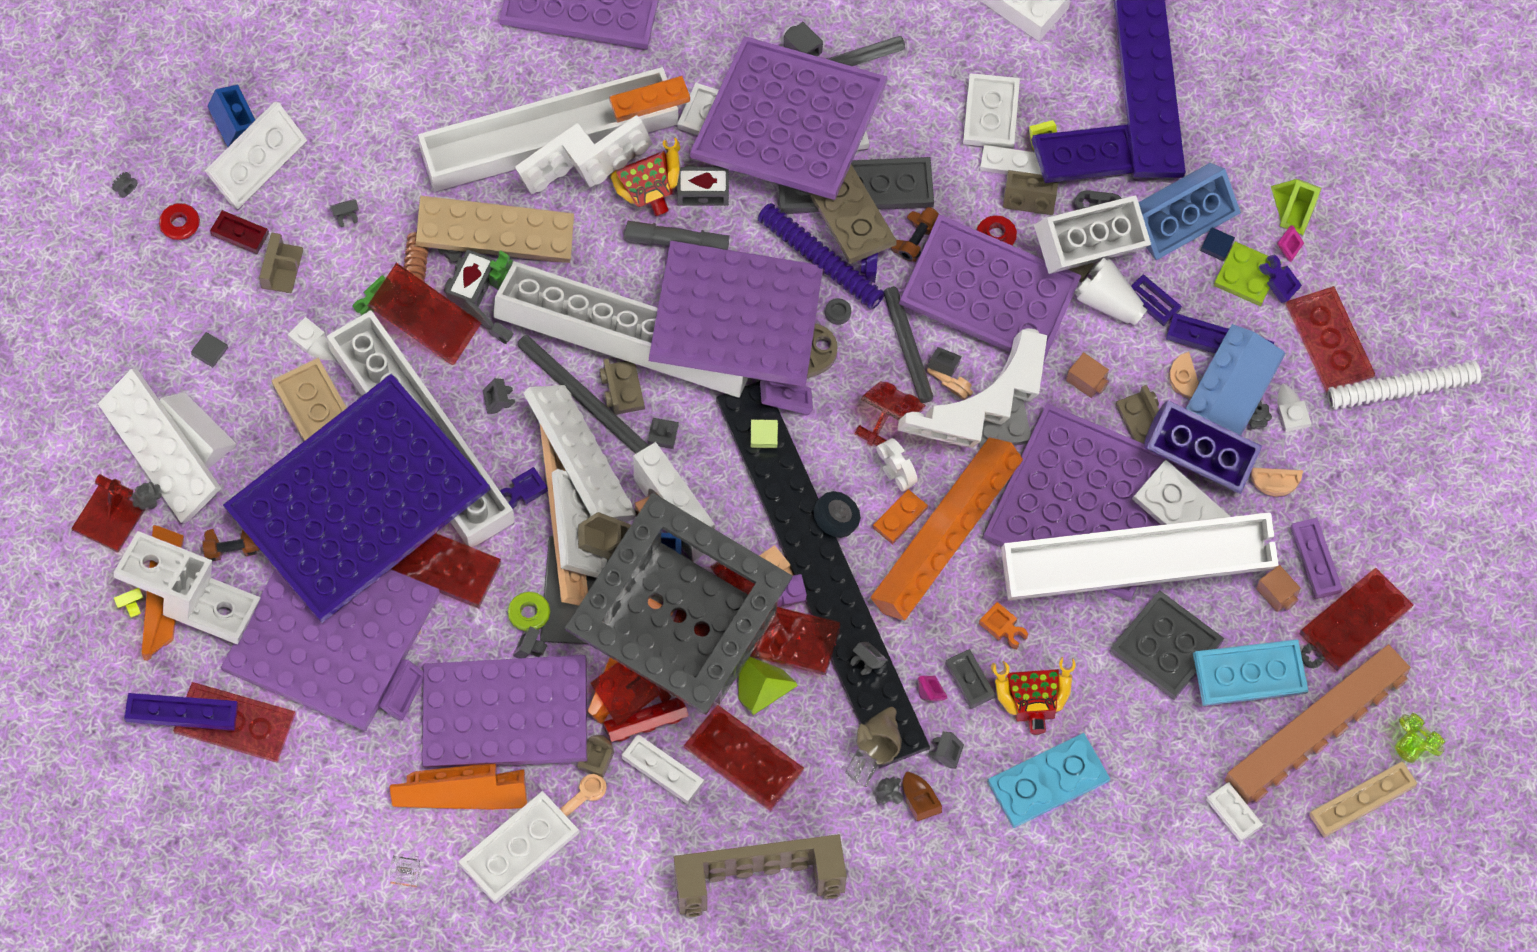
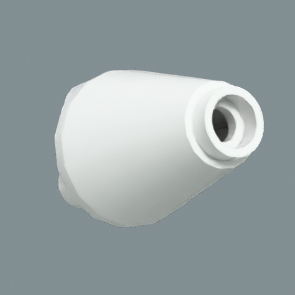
[1074,257,1147,326]

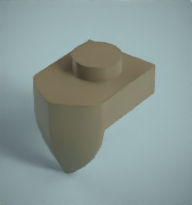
[577,735,614,778]

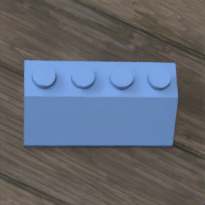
[1138,163,1241,260]
[1186,324,1286,435]

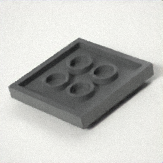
[1110,590,1224,700]

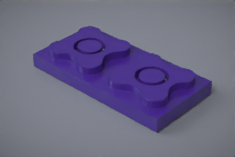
[1031,124,1133,183]

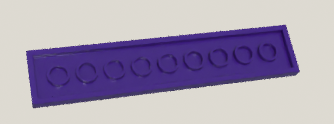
[1114,0,1186,178]

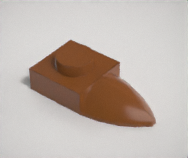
[903,771,942,821]

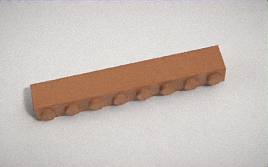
[1225,644,1411,804]

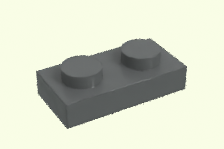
[945,649,995,709]

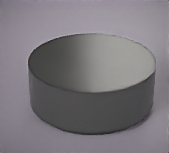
[825,298,851,325]

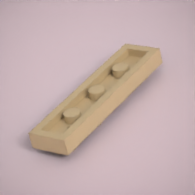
[1309,761,1418,838]

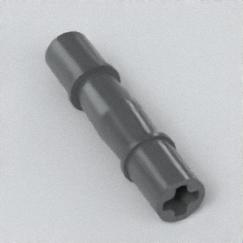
[625,220,730,250]

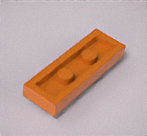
[609,76,690,123]

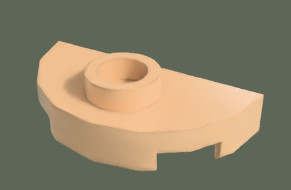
[1169,351,1199,400]
[1250,468,1303,497]

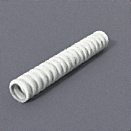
[1328,361,1481,410]

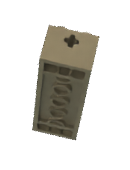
[674,834,847,917]

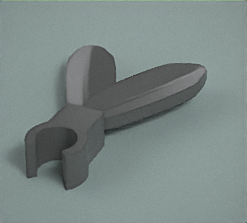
[461,300,514,344]

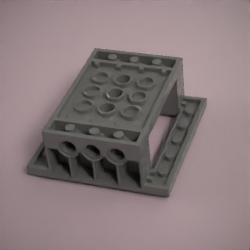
[565,492,793,715]

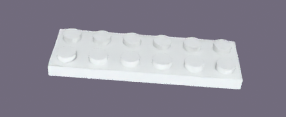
[98,369,221,523]
[523,385,637,522]

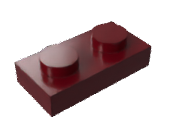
[210,210,269,254]

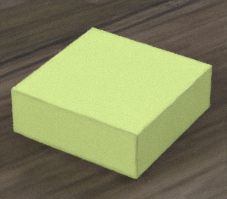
[751,420,778,448]

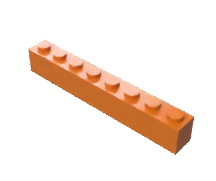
[870,437,1023,621]

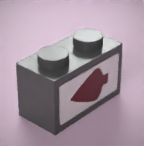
[677,165,729,206]
[444,249,496,308]

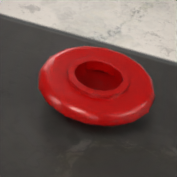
[159,203,200,240]
[977,215,1017,246]

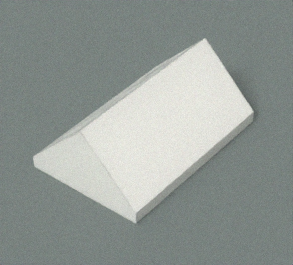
[160,392,237,469]

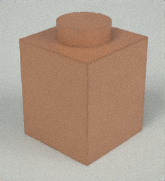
[1066,352,1109,398]
[1256,565,1301,612]

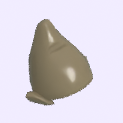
[857,707,902,765]

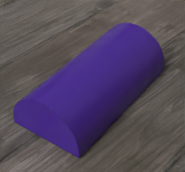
[1144,400,1262,494]

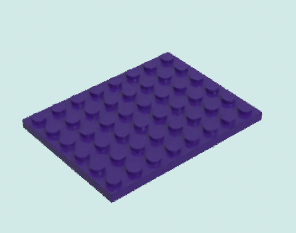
[223,374,491,623]

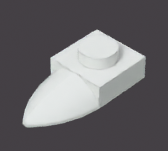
[288,317,336,360]
[1277,383,1311,432]

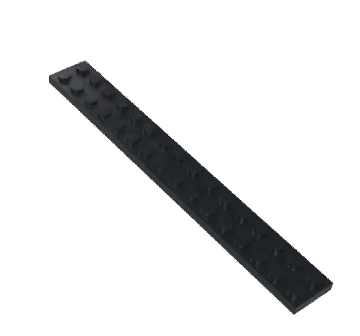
[716,381,930,769]

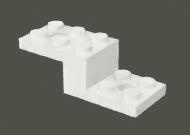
[515,115,653,195]
[114,531,261,645]

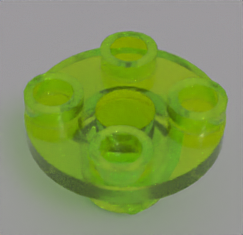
[1394,712,1446,763]

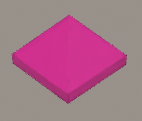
[1277,225,1304,262]
[918,676,947,701]

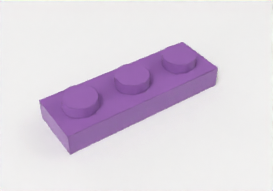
[1290,517,1343,599]

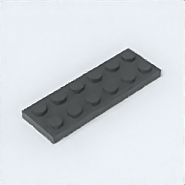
[779,157,934,213]

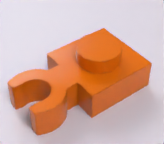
[979,602,1028,650]

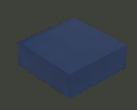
[1200,227,1235,261]

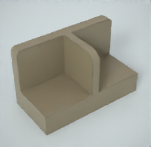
[259,232,303,293]
[578,512,631,560]

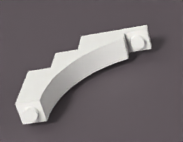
[898,328,1047,448]

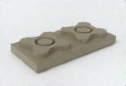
[808,165,896,264]

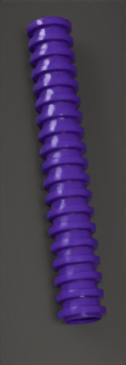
[758,203,884,310]

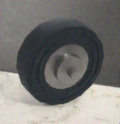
[813,491,861,538]

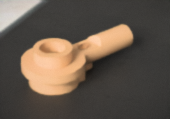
[927,368,973,400]
[560,774,607,817]

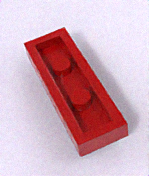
[603,698,689,742]

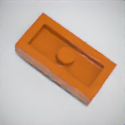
[873,489,928,545]

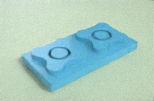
[1193,639,1309,706]
[987,733,1110,828]

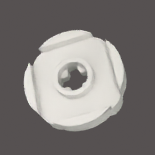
[876,438,917,492]

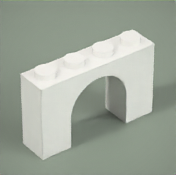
[633,442,715,562]

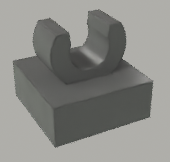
[330,199,359,227]
[483,378,515,414]
[648,418,679,449]
[513,626,547,658]
[850,642,887,675]
[928,731,964,769]

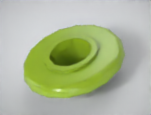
[508,591,551,631]

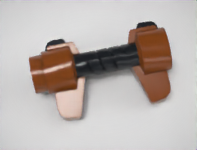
[891,207,939,262]
[202,529,260,561]

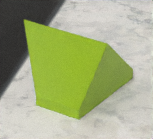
[1271,179,1322,235]
[738,657,798,715]

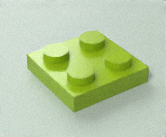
[1214,241,1282,307]

